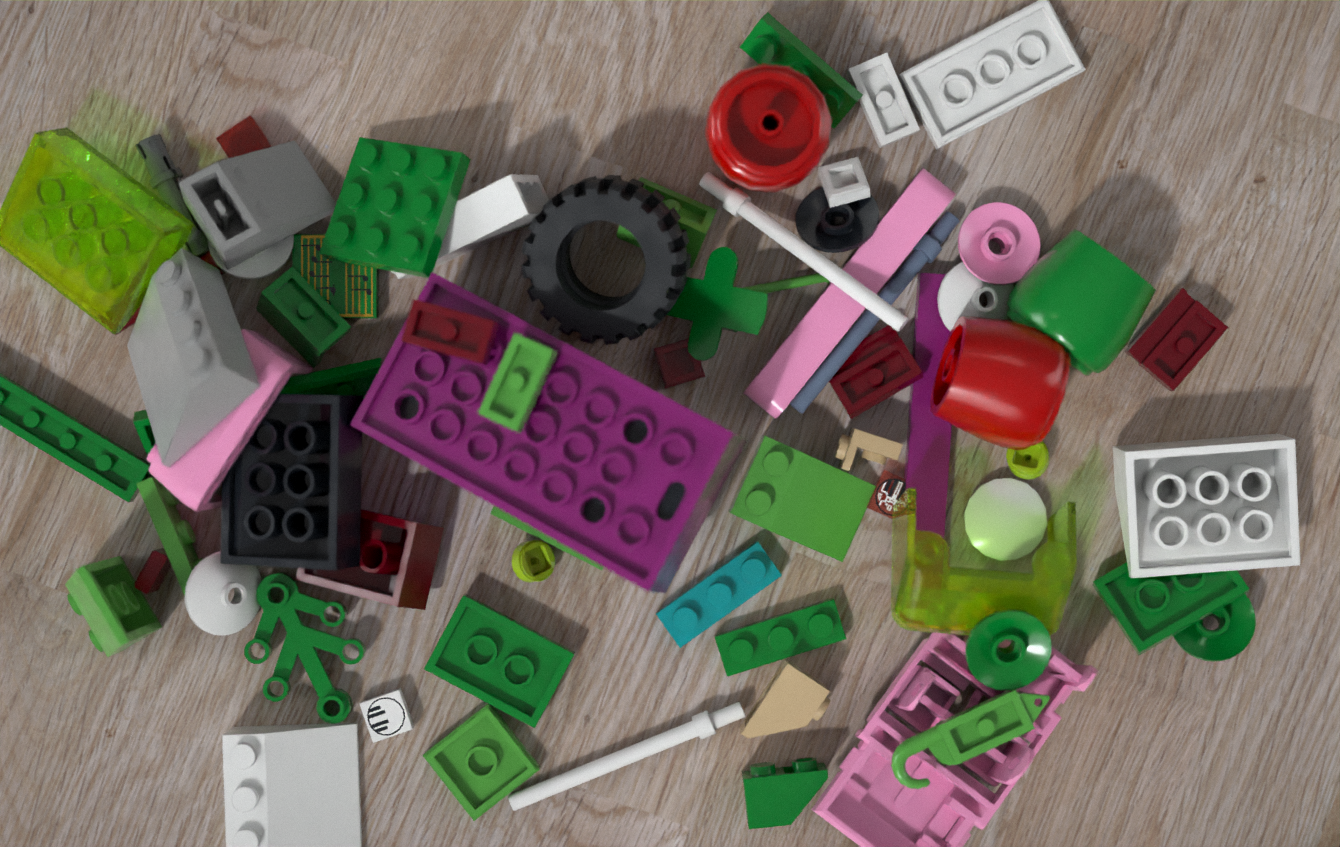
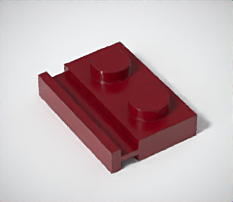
[1124,288,1229,391]
[829,325,924,419]

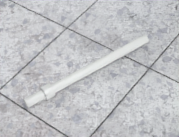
[699,172,909,332]
[508,701,746,811]

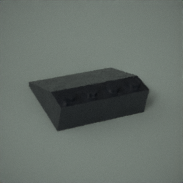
[221,394,363,570]

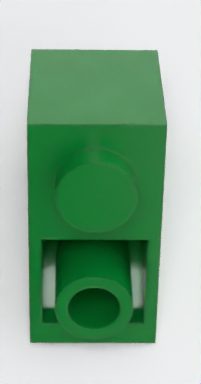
[742,757,828,830]

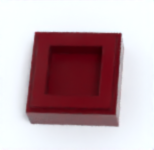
[653,338,705,389]
[134,548,171,594]

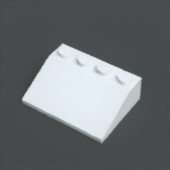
[1113,434,1300,578]
[222,723,362,847]

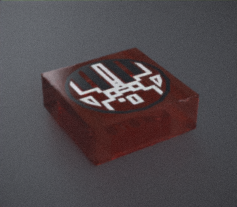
[867,469,906,524]

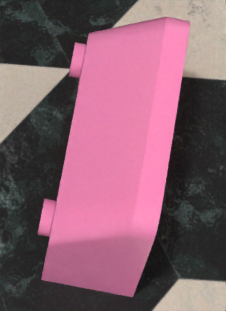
[147,329,313,512]

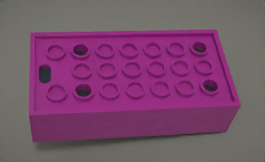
[350,272,747,593]

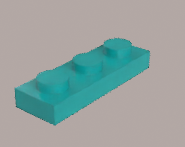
[656,541,782,648]

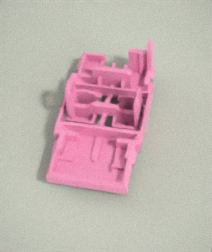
[811,586,1098,847]

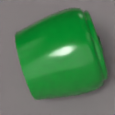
[1007,229,1156,376]

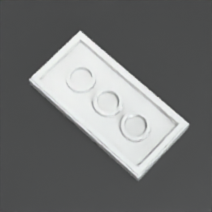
[898,0,1086,150]

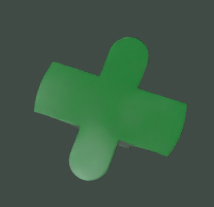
[666,247,768,361]

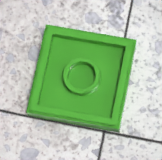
[422,703,541,821]

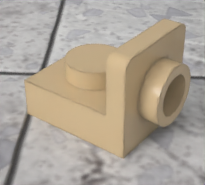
[834,428,903,471]

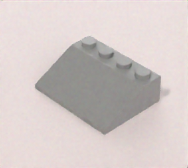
[127,248,260,467]

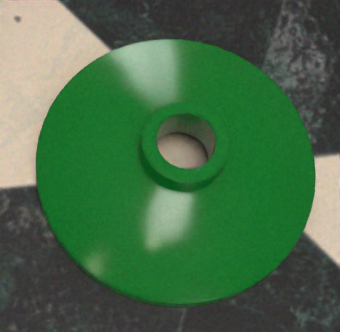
[1173,594,1256,662]
[965,609,1052,690]

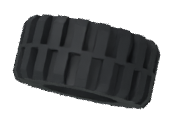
[521,175,691,345]

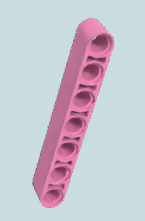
[743,168,956,419]

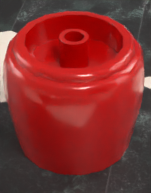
[705,63,832,193]
[930,316,1071,450]

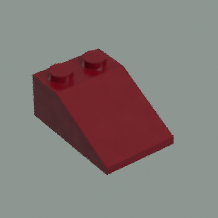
[295,509,444,610]

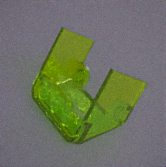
[891,488,1077,636]

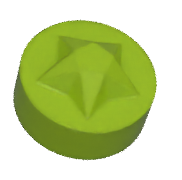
[1006,441,1050,479]
[512,540,555,583]

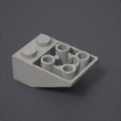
[179,140,336,270]

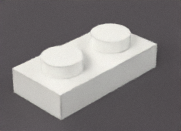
[847,53,920,148]

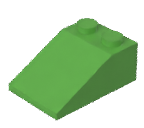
[729,435,876,562]
[65,556,163,657]

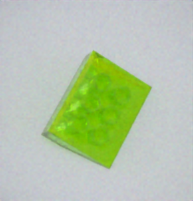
[0,127,194,334]

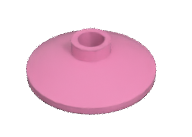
[958,202,1041,285]

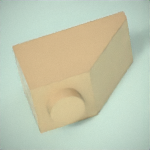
[739,659,831,739]

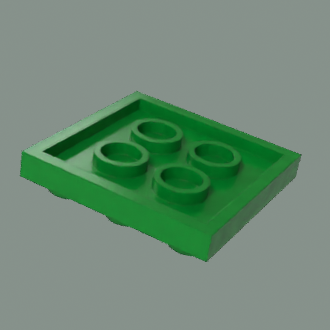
[319,137,471,278]

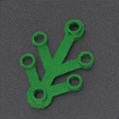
[244,573,366,724]

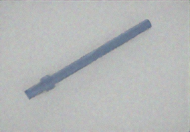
[790,212,960,414]

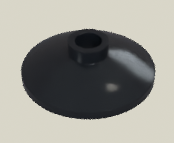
[795,187,880,253]

